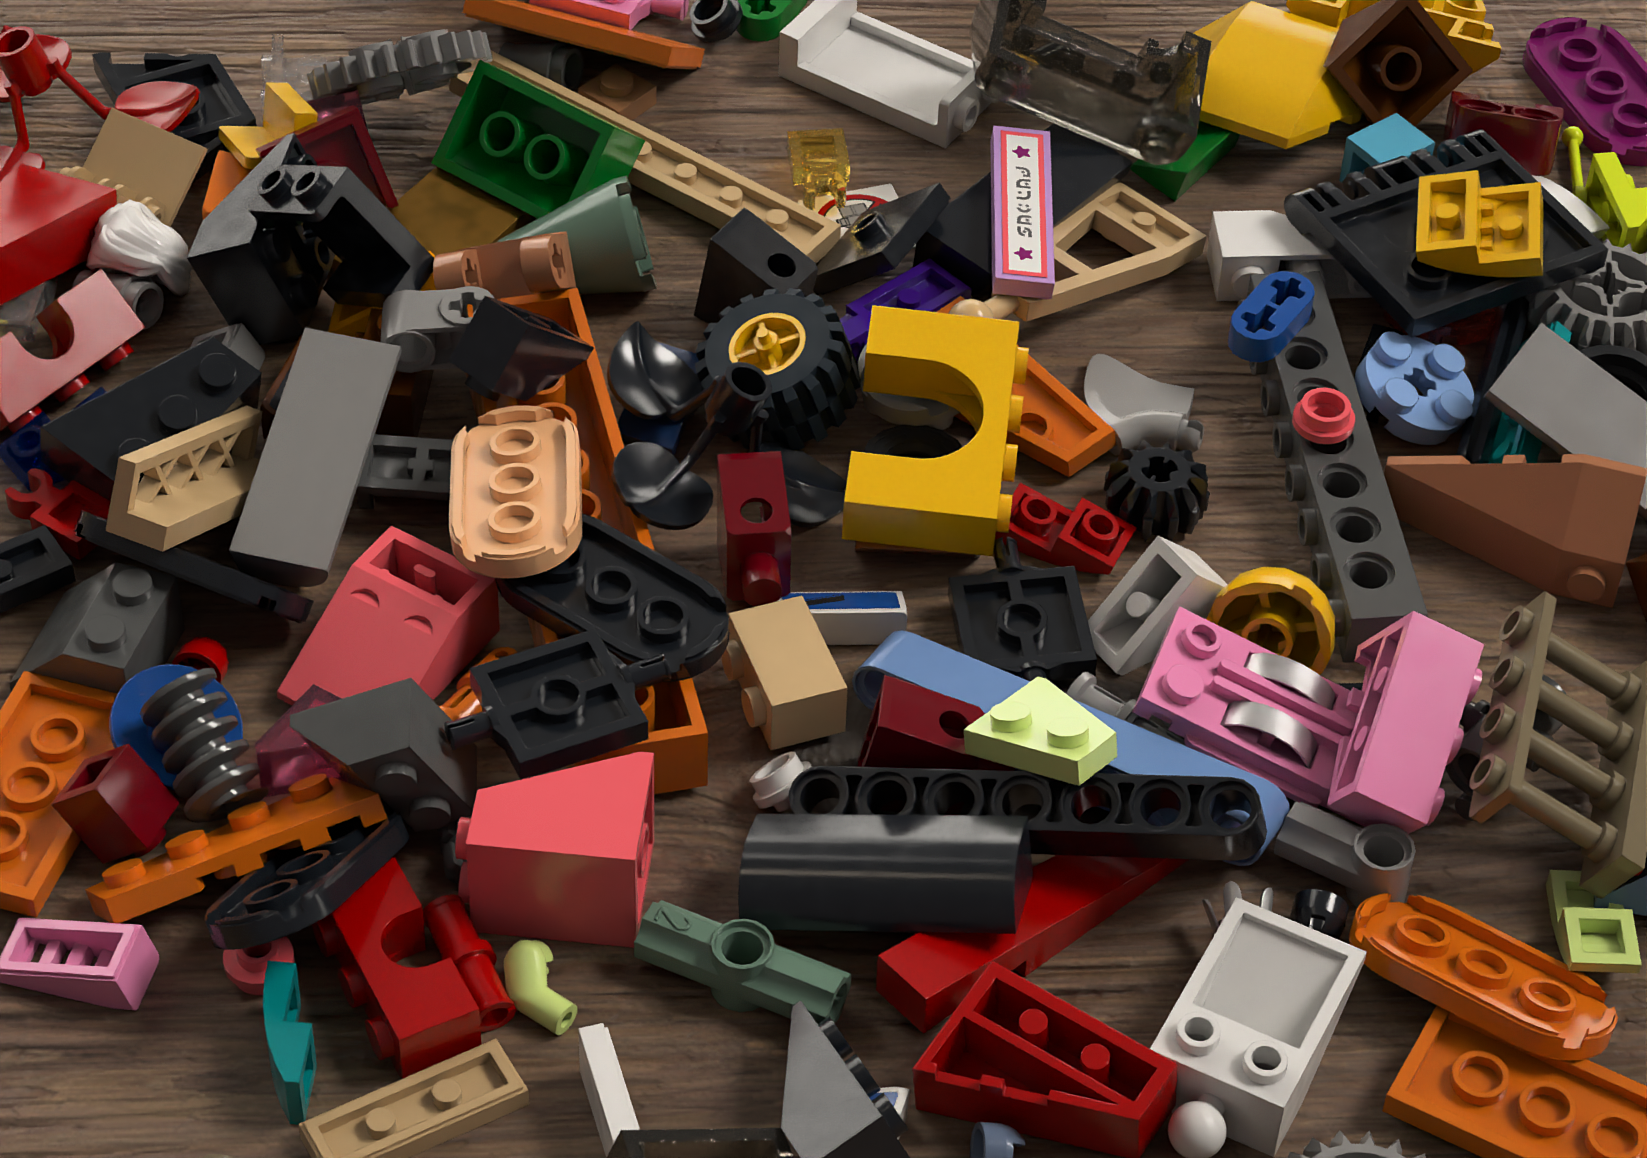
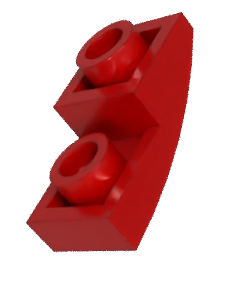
[995,482,1137,575]

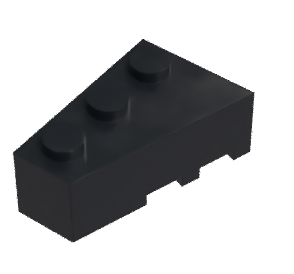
[40,337,262,501]

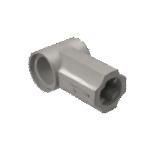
[1274,801,1416,907]

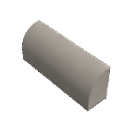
[1483,323,1647,521]
[229,328,401,587]

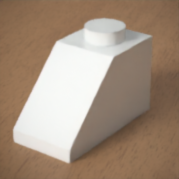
[1088,536,1228,676]

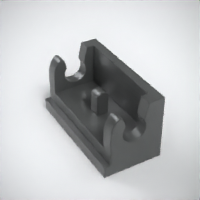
[356,434,453,509]

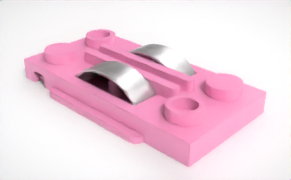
[1132,606,1369,827]

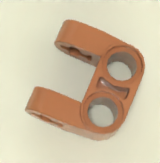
[433,231,576,299]

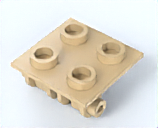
[59,108,208,227]

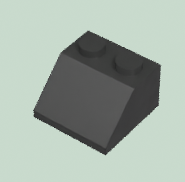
[9,562,185,694]
[289,678,477,832]

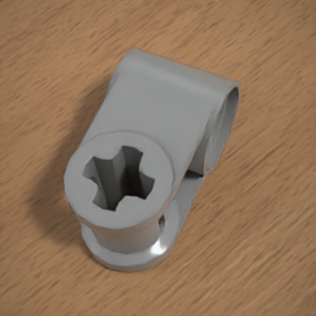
[380,286,494,373]

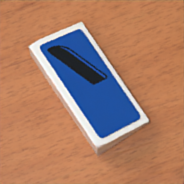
[778,591,907,645]

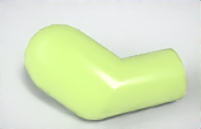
[503,940,577,1035]

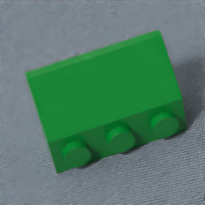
[431,60,645,218]

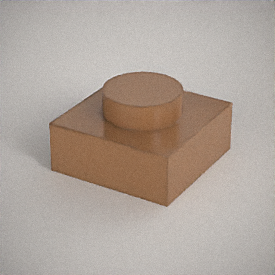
[578,63,656,120]

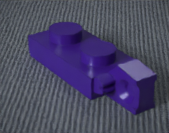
[840,258,972,364]

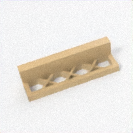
[105,406,263,552]

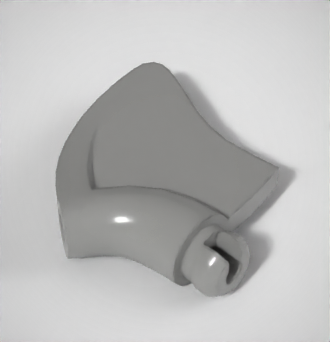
[1083,354,1204,455]

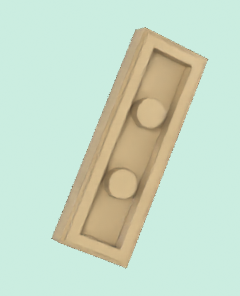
[299,1039,529,1158]

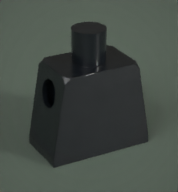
[694,208,818,324]

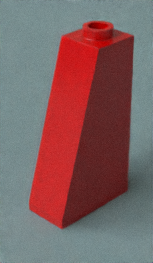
[0,164,117,306]

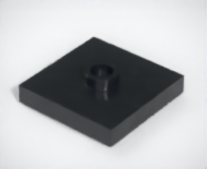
[813,183,951,295]

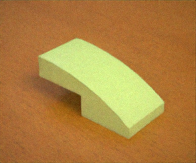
[1546,870,1642,973]

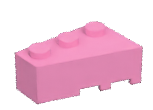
[1327,611,1484,834]

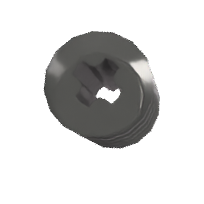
[140,668,269,823]

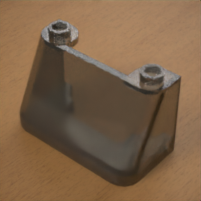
[969,0,1212,165]

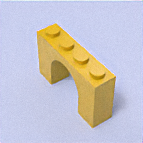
[842,305,1029,557]

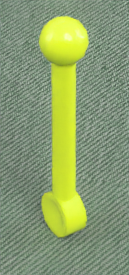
[1561,126,1587,204]

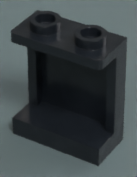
[247,164,434,308]

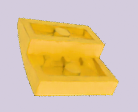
[1416,170,1543,277]

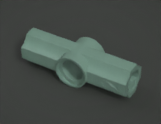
[634,900,851,1024]

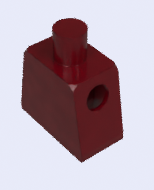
[717,451,792,607]
[856,675,1015,815]

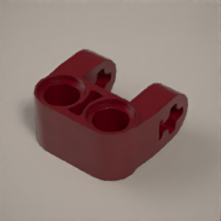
[1443,91,1564,176]

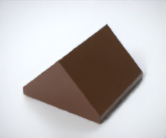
[1323,0,1473,126]

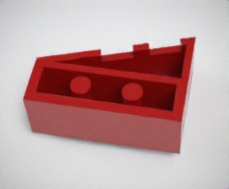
[912,961,1178,1158]

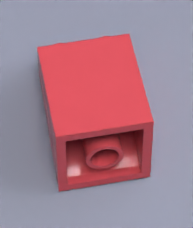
[455,752,654,948]

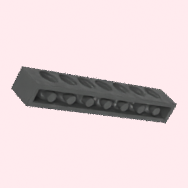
[1238,271,1428,663]

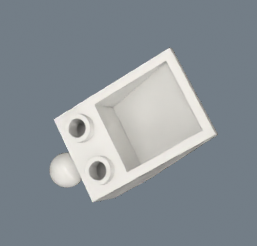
[1150,897,1367,1158]

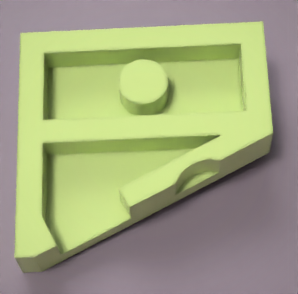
[964,677,1117,786]

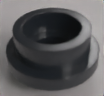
[689,0,743,42]

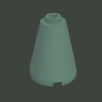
[497,175,657,294]

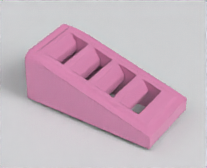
[0,918,159,1010]

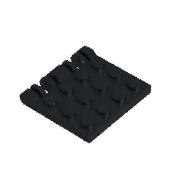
[1284,129,1609,338]

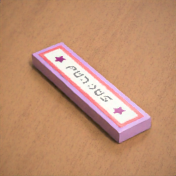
[990,125,1055,299]

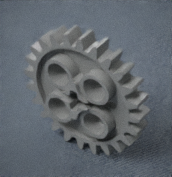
[307,29,493,105]

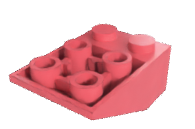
[277,526,500,711]

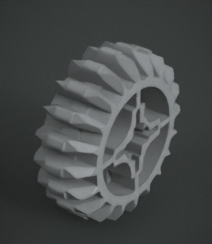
[1525,238,1647,355]

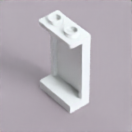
[779,0,1009,148]

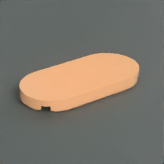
[449,405,582,578]

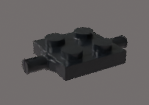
[948,537,1097,682]
[444,628,671,780]

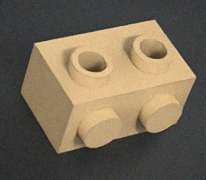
[721,595,848,750]

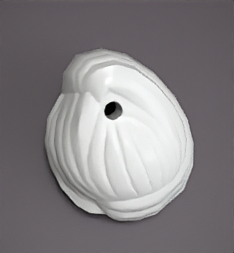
[86,199,192,297]

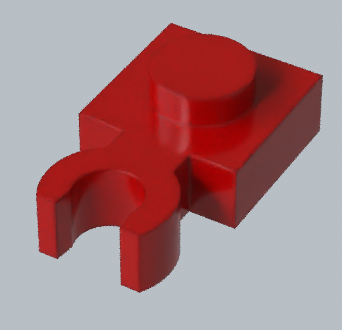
[5,468,111,560]

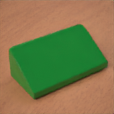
[1130,116,1240,201]

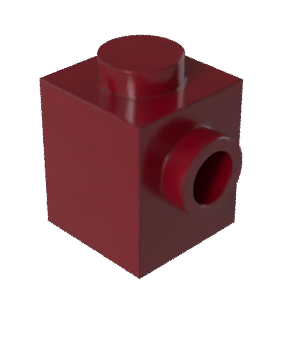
[51,743,180,863]

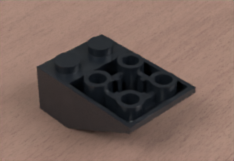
[187,133,335,345]

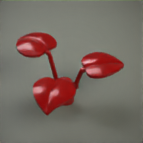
[0,25,200,181]

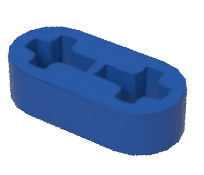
[1228,271,1315,362]

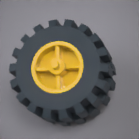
[695,288,861,451]

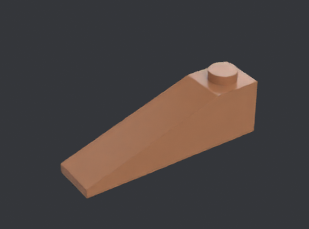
[1384,454,1647,608]

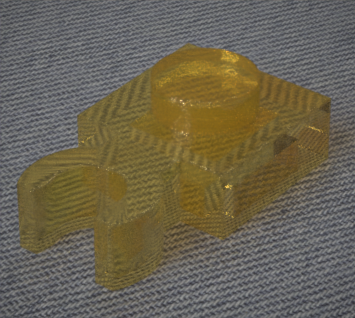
[787,128,850,210]

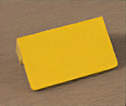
[218,82,318,169]

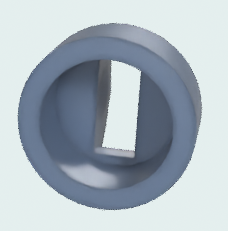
[970,1122,1026,1158]

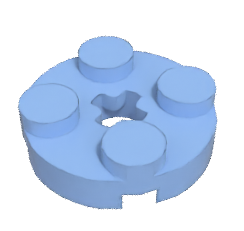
[1355,331,1474,445]

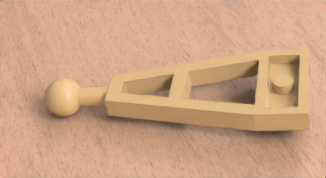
[949,182,1207,322]

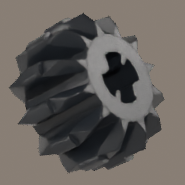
[1104,440,1210,542]

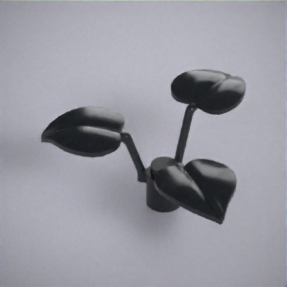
[607,321,847,530]

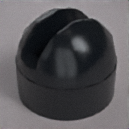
[1290,889,1349,939]

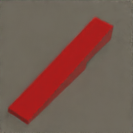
[876,855,1189,1034]

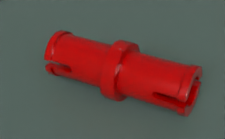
[423,894,516,1032]

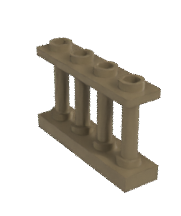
[1469,591,1647,899]

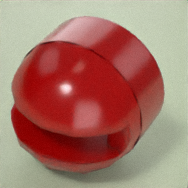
[172,637,229,684]

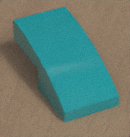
[263,961,317,1125]

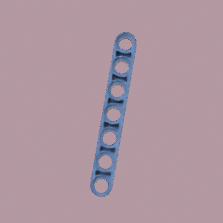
[852,630,1290,866]

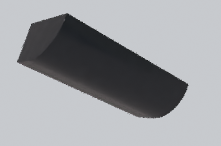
[912,117,1133,295]
[738,814,1033,934]

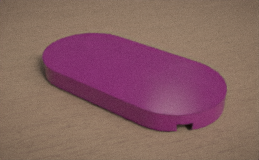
[1522,17,1647,166]

